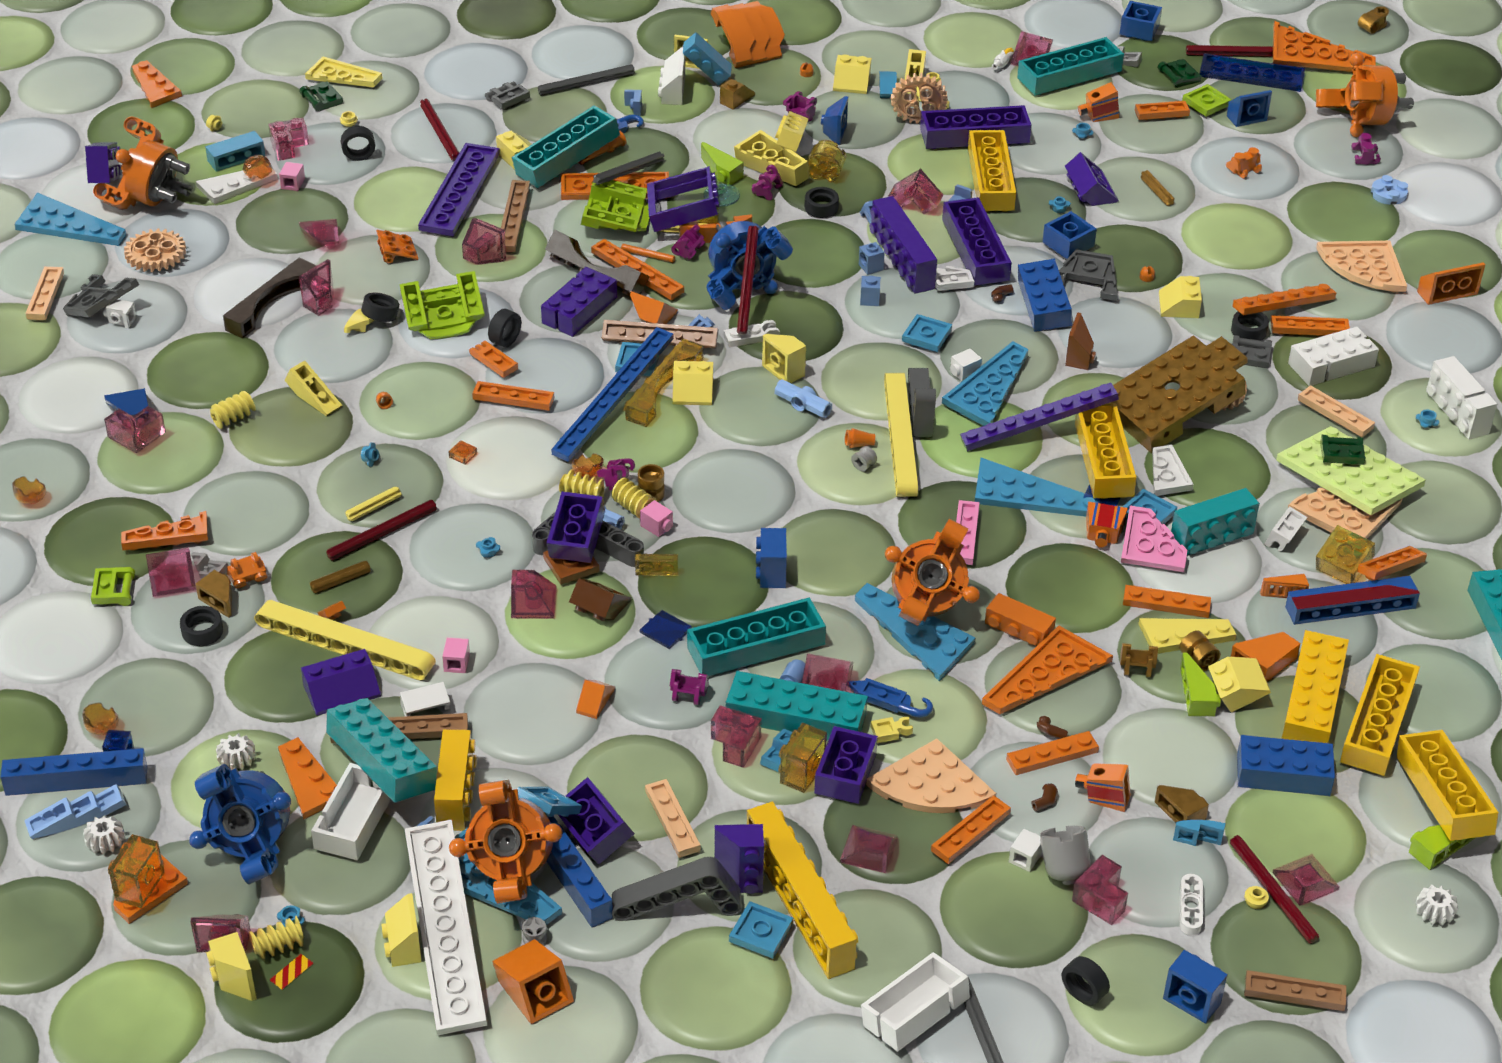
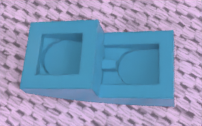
[879,71,897,98]
[760,729,803,773]
[1173,820,1226,846]

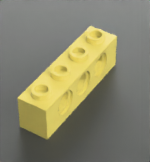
[775,111,808,152]

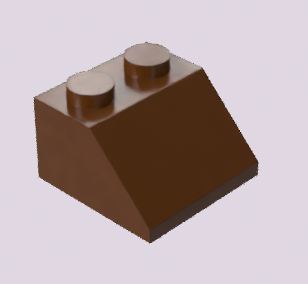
[569,578,632,621]

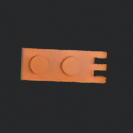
[469,340,518,378]

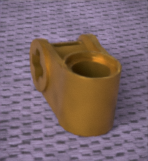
[1358,6,1389,34]

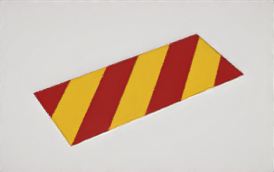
[270,954,313,989]

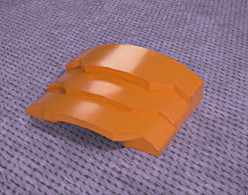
[711,1,785,68]

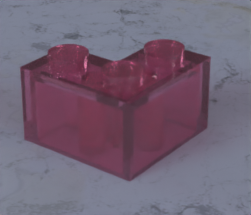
[268,118,309,161]
[888,168,943,214]
[104,406,166,453]
[711,705,762,768]
[1072,855,1128,926]

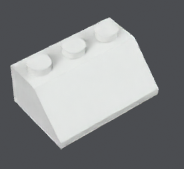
[658,47,685,105]

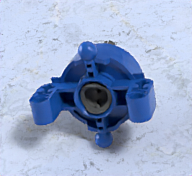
[706,221,793,310]
[189,764,291,884]

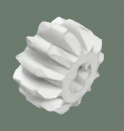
[216,733,256,771]
[83,814,125,855]
[1416,884,1458,926]

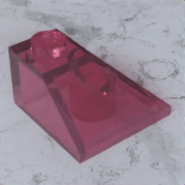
[1011,31,1053,66]
[462,218,506,265]
[299,219,339,248]
[299,259,334,316]
[146,547,196,597]
[511,570,556,619]
[802,653,854,692]
[840,825,898,873]
[1272,854,1340,906]
[190,914,251,954]

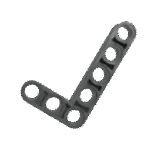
[908,368,936,437]
[532,511,644,567]
[611,857,742,921]

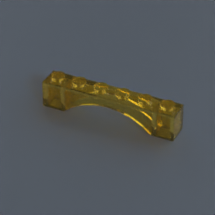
[624,338,703,427]

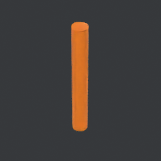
[621,244,675,263]

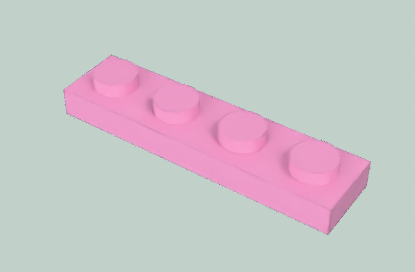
[956,500,979,565]

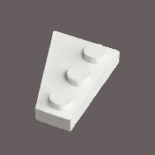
[1152,445,1194,496]

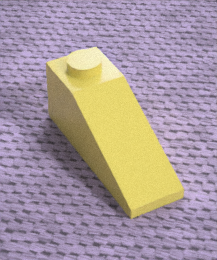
[905,49,926,96]
[285,360,342,416]

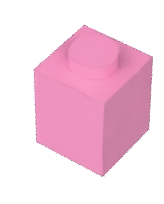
[279,162,305,191]
[640,500,673,537]
[442,638,470,673]

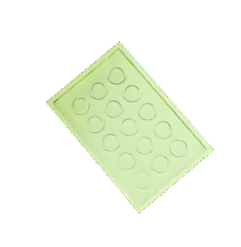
[1276,426,1426,515]

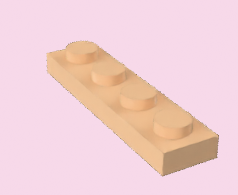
[26,266,64,320]
[1298,385,1375,437]
[645,779,701,858]

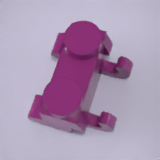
[783,91,817,122]
[1351,133,1381,165]
[752,165,783,200]
[671,224,705,260]
[597,458,635,491]
[669,669,709,705]

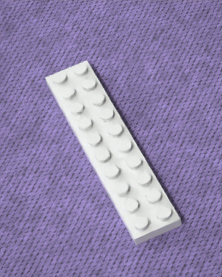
[405,820,487,1035]

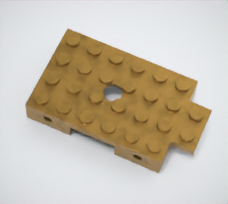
[1110,335,1248,454]

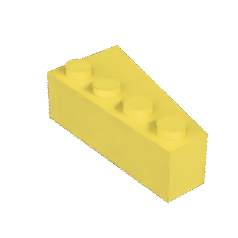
[734,130,809,186]

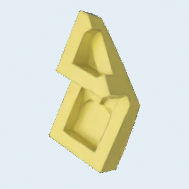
[344,309,375,333]

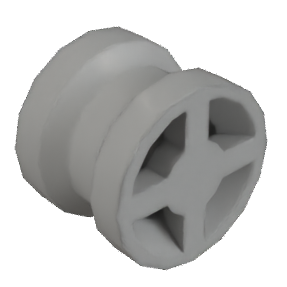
[851,446,877,472]
[522,917,547,945]

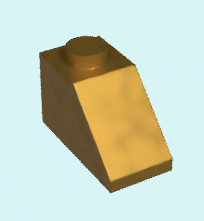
[720,79,755,110]
[195,569,232,618]
[1154,785,1209,823]

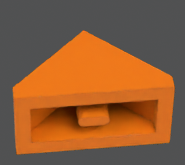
[576,680,615,719]

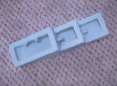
[24,784,126,839]

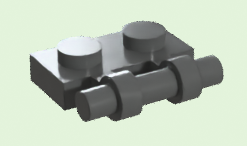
[485,81,530,109]

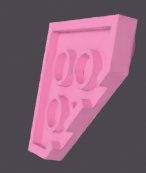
[1121,506,1187,572]

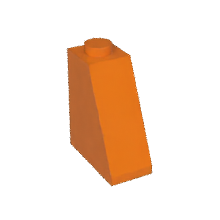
[1231,632,1301,681]

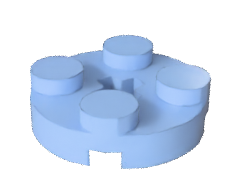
[1371,175,1408,205]

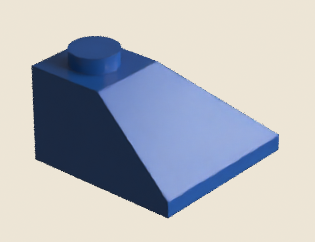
[1227,90,1272,127]
[821,96,849,145]
[104,388,150,420]

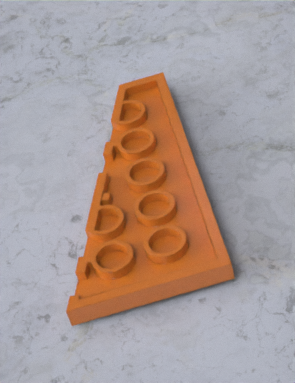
[1273,21,1376,72]
[982,625,1113,714]

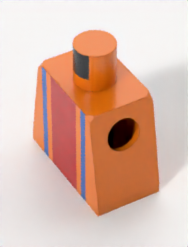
[1078,82,1119,122]
[1086,502,1128,547]
[1075,763,1131,812]

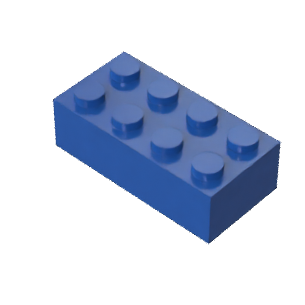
[1018,258,1072,332]
[1237,735,1335,796]

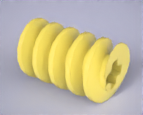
[210,391,256,429]
[559,469,605,497]
[612,477,657,519]
[249,916,304,960]

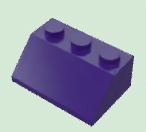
[1065,152,1119,206]
[301,649,381,716]
[714,824,764,894]

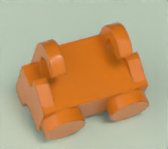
[1226,147,1262,178]
[227,552,268,589]

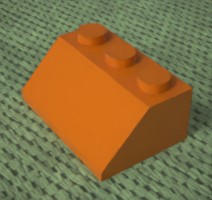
[1417,262,1486,305]

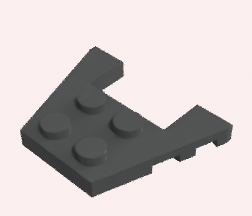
[1059,249,1118,301]
[63,274,139,317]

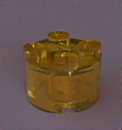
[807,140,846,182]

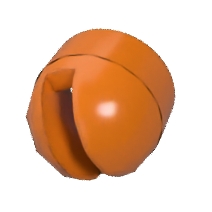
[800,62,813,77]
[1140,266,1155,282]
[376,392,393,409]

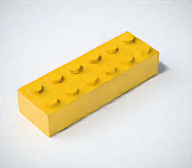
[968,130,1016,212]
[1075,403,1136,499]
[1282,630,1349,743]
[1340,654,1420,776]
[1397,730,1499,841]

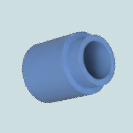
[780,659,807,683]

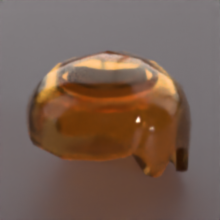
[243,155,273,179]
[571,453,604,480]
[12,476,46,504]
[82,702,119,735]

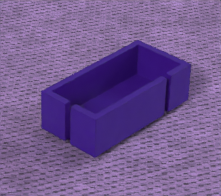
[541,267,617,337]

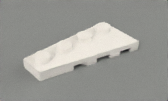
[196,165,278,204]

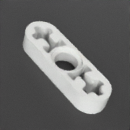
[1180,874,1203,936]

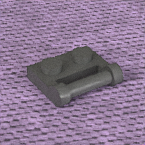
[1232,335,1272,369]

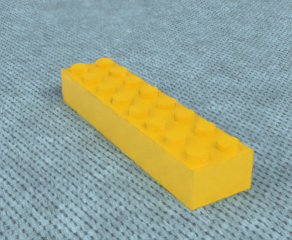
[747,801,858,979]

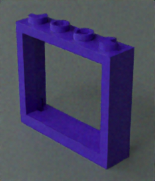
[647,166,720,232]

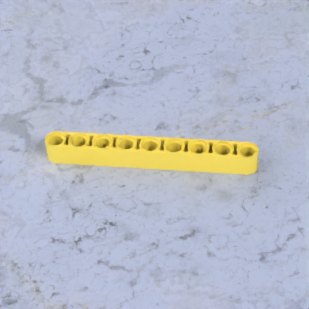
[884,373,918,497]
[254,600,436,680]

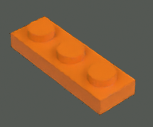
[1134,101,1190,120]

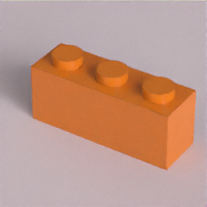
[985,593,1056,646]

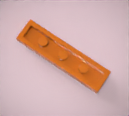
[1270,315,1350,336]
[472,381,555,411]
[1357,546,1427,580]
[1123,585,1211,618]
[1006,731,1099,775]
[931,795,1011,864]

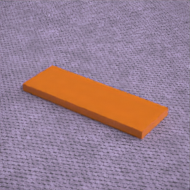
[561,172,670,200]

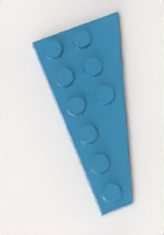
[14,192,126,246]
[942,341,1028,426]
[975,458,1100,517]
[855,583,975,681]
[455,828,562,925]

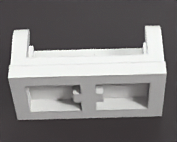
[1264,506,1307,551]
[400,682,450,716]

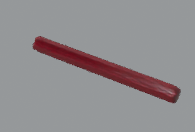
[1186,45,1273,57]
[420,99,459,161]
[737,226,759,334]
[326,500,437,561]
[1230,835,1319,944]

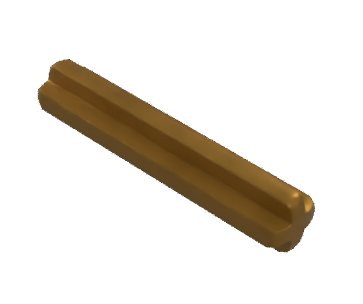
[1141,170,1175,206]
[310,561,371,593]

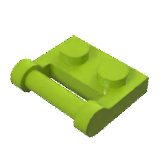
[91,567,135,606]

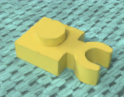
[871,717,913,743]

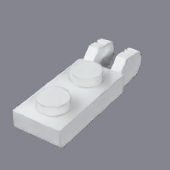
[724,320,780,347]

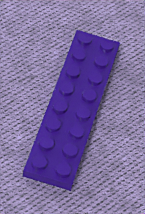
[418,143,500,236]

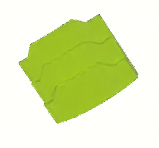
[581,180,649,232]
[399,271,485,339]

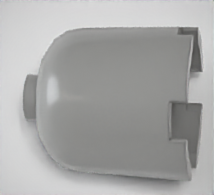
[1040,826,1090,885]

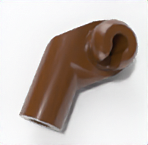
[991,284,1013,303]
[1037,716,1068,739]
[1031,783,1058,812]

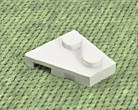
[935,266,974,291]

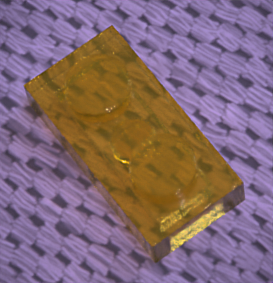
[635,554,678,575]

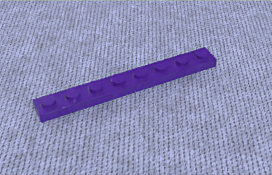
[960,382,1119,451]

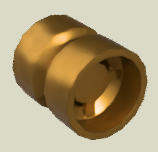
[638,464,665,502]
[1179,630,1221,671]

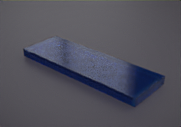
[1199,54,1305,92]

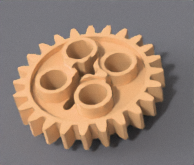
[891,72,948,124]
[124,228,186,272]

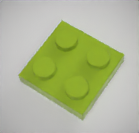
[1182,84,1232,116]

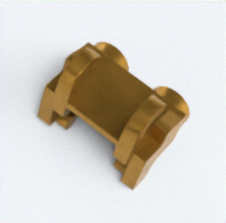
[1120,643,1158,677]

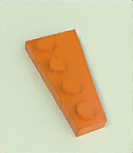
[132,60,182,108]
[121,511,208,550]
[278,737,337,820]

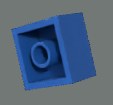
[1120,1,1162,41]
[1043,211,1097,259]
[756,528,787,588]
[1163,950,1228,1024]

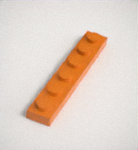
[591,239,684,300]
[1232,284,1337,315]

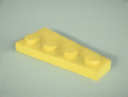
[305,57,383,87]
[1139,618,1236,654]

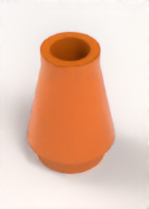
[845,428,875,448]

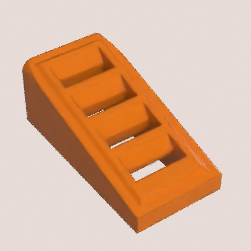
[1260,574,1309,598]

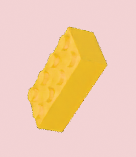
[434,729,477,831]

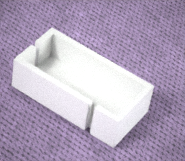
[1288,327,1379,386]
[1426,356,1497,439]
[311,763,391,860]
[861,952,970,1051]

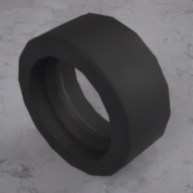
[340,125,376,161]
[804,187,839,218]
[361,292,400,322]
[488,309,522,347]
[1231,311,1269,341]
[180,606,223,646]
[1061,956,1110,1006]

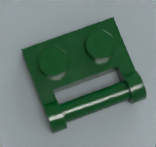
[1157,59,1201,88]
[299,81,343,111]
[1320,434,1366,465]

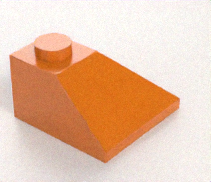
[630,291,678,324]

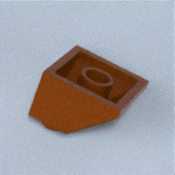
[1065,312,1096,370]

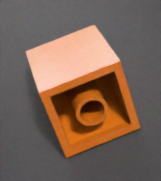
[492,939,574,1024]

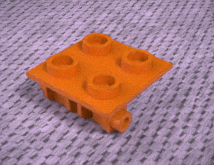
[376,230,419,263]

